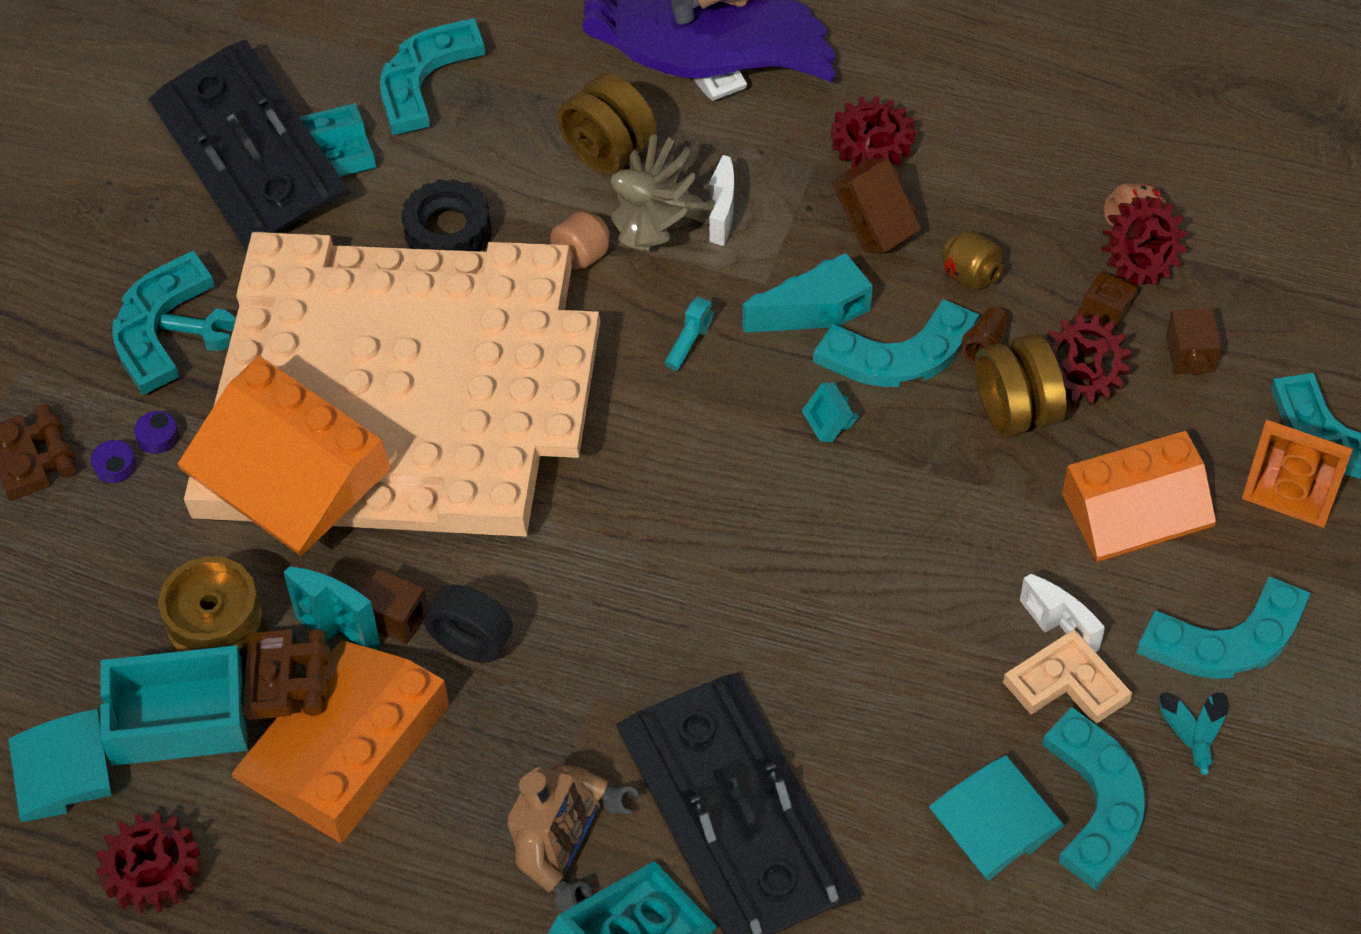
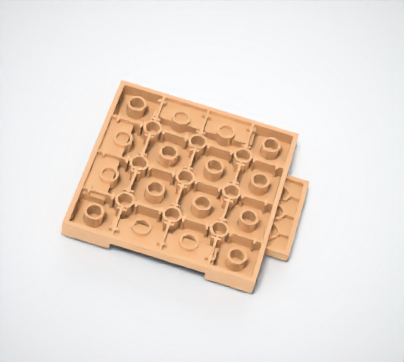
[184,232,600,537]

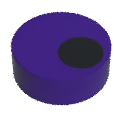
[134,411,178,454]
[91,440,136,483]

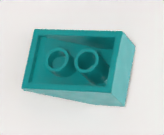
[548,861,717,934]

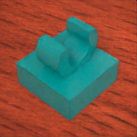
[802,383,859,442]

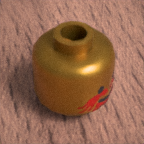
[942,230,1003,290]

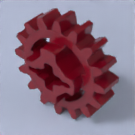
[830,96,916,168]
[1101,197,1188,285]
[1048,314,1131,406]
[96,812,201,914]

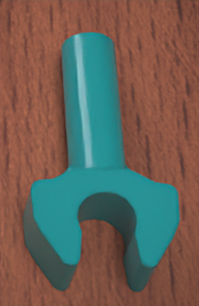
[664,296,715,371]
[159,308,236,351]

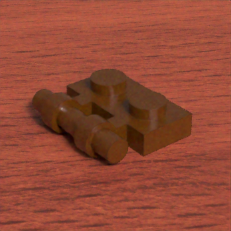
[0,404,76,501]
[242,629,330,720]

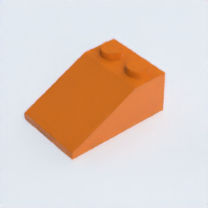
[1242,419,1353,528]

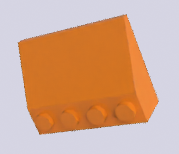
[178,355,391,556]
[231,640,449,844]

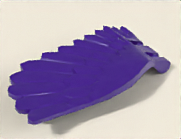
[582,0,835,83]

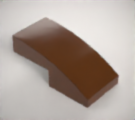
[1065,271,1138,356]

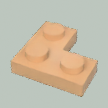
[1003,629,1132,724]

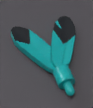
[1159,692,1229,775]

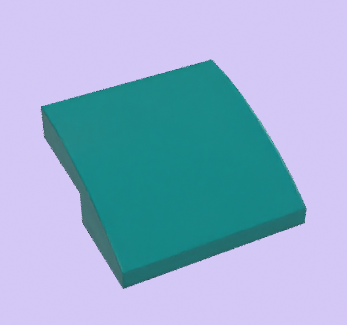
[300,103,376,176]
[283,567,381,650]
[8,709,112,822]
[929,755,1064,881]

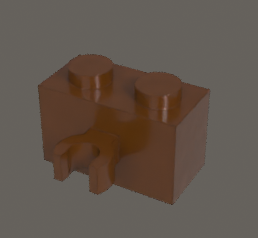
[831,158,921,253]

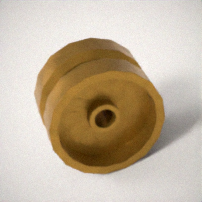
[557,72,657,175]
[975,333,1067,438]
[158,556,265,662]

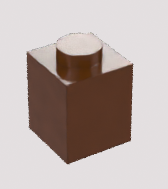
[1166,308,1221,375]
[358,569,428,645]

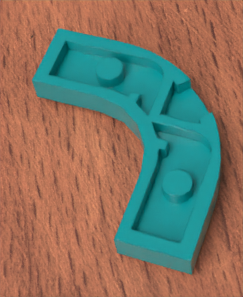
[380,18,485,135]
[112,250,215,396]
[813,299,980,387]
[1270,373,1361,479]
[1136,576,1311,679]
[1042,707,1145,891]

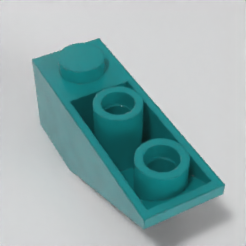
[742,253,873,333]

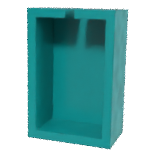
[100,645,248,766]

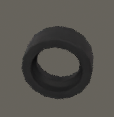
[423,584,513,663]

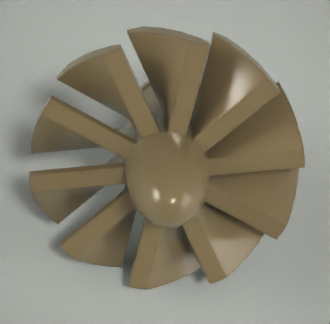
[610,134,715,251]

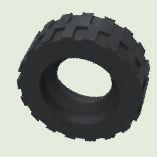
[402,179,492,252]

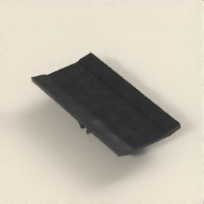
[148,39,351,251]
[616,673,861,934]

